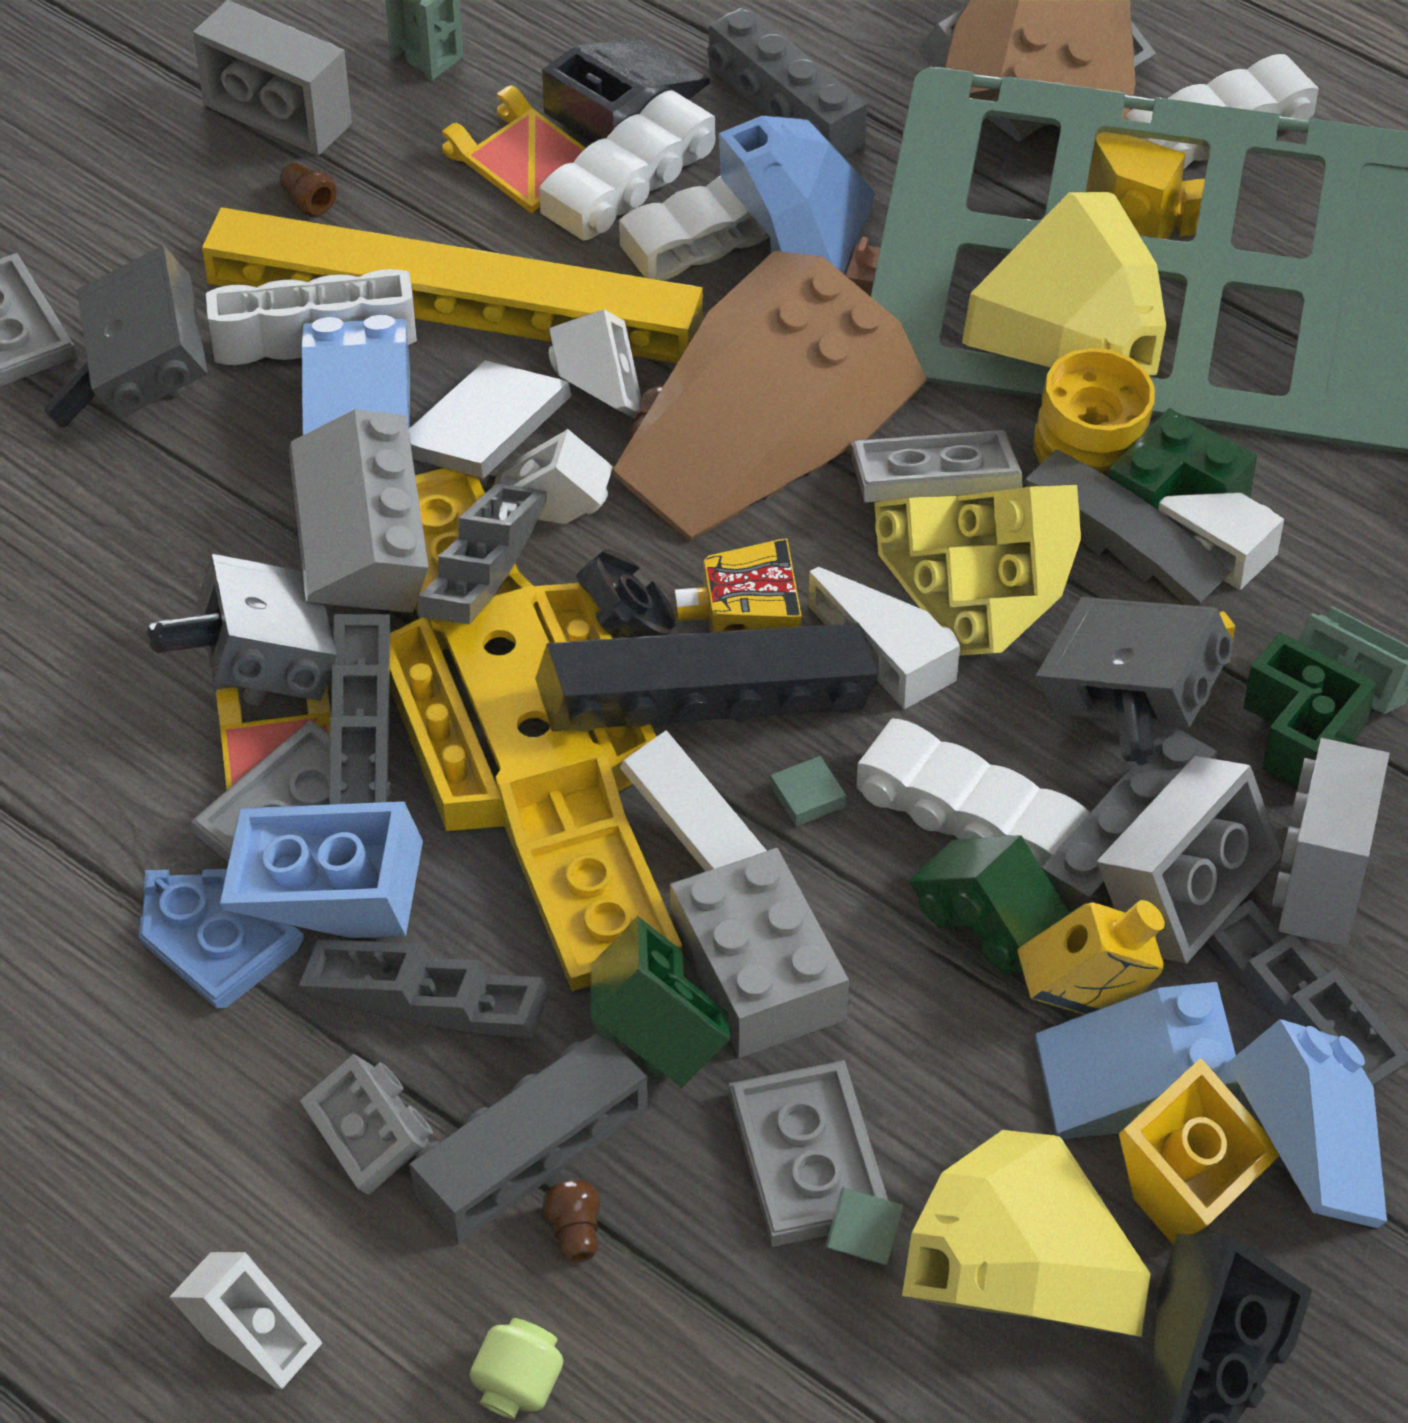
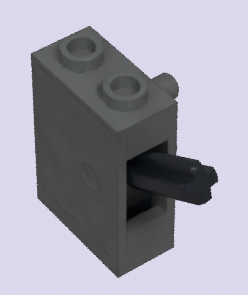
[44,245,208,428]
[147,554,337,705]
[1036,597,1234,765]

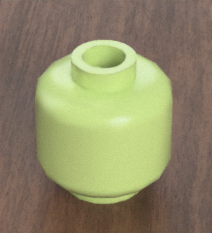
[470,1318,563,1419]

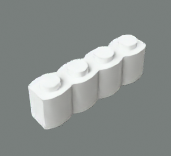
[1125,54,1319,169]
[539,90,716,241]
[619,175,770,281]
[206,269,417,365]
[857,718,1090,868]

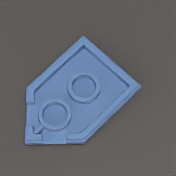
[139,869,304,1008]

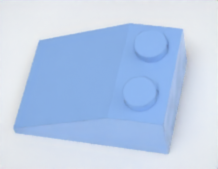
[302,315,410,435]
[220,802,423,938]
[1035,982,1241,1139]
[1227,1019,1387,1228]

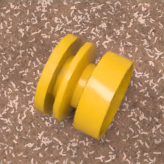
[1033,347,1155,477]

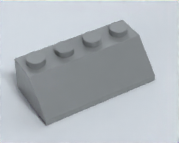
[289,409,429,613]

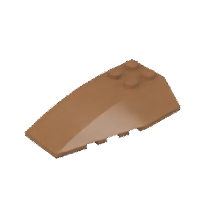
[944,0,1136,120]
[611,251,927,542]

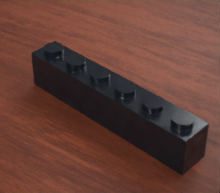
[535,623,879,732]

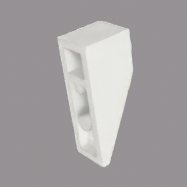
[809,567,960,710]

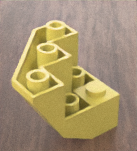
[962,192,1166,375]
[874,485,1081,656]
[902,1130,1150,1337]

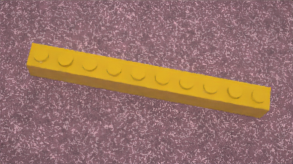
[202,207,703,363]

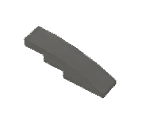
[1022,449,1231,606]
[418,483,547,625]
[329,614,390,805]
[1206,899,1408,1087]
[298,940,550,1039]

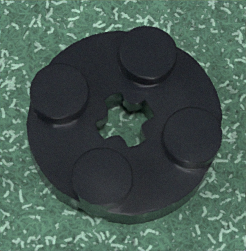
[576,549,676,638]

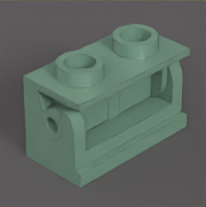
[385,0,463,81]
[1298,606,1408,714]

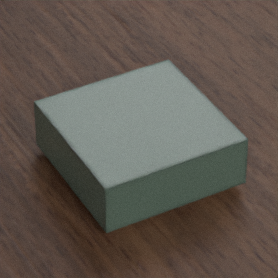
[770,756,846,827]
[825,1187,903,1266]

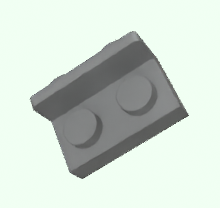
[300,1054,433,1195]

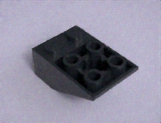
[542,37,710,143]

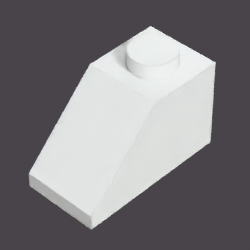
[549,309,641,419]
[493,429,613,524]
[1158,493,1284,590]
[169,1252,322,1389]

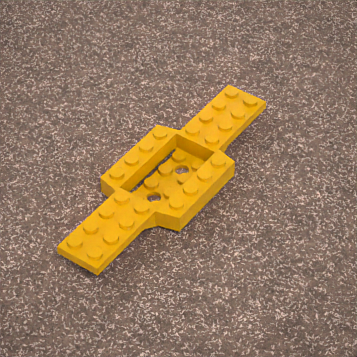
[390,468,682,991]

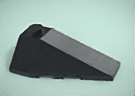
[1148,1234,1312,1423]

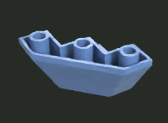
[719,116,875,275]

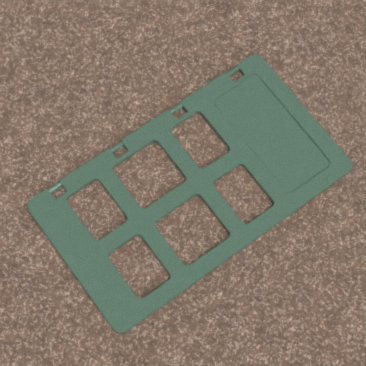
[871,67,1408,454]

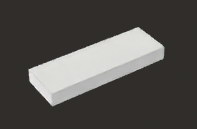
[620,730,767,872]

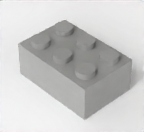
[193,0,352,156]
[1272,738,1390,947]
[1096,756,1282,964]
[670,848,849,1058]

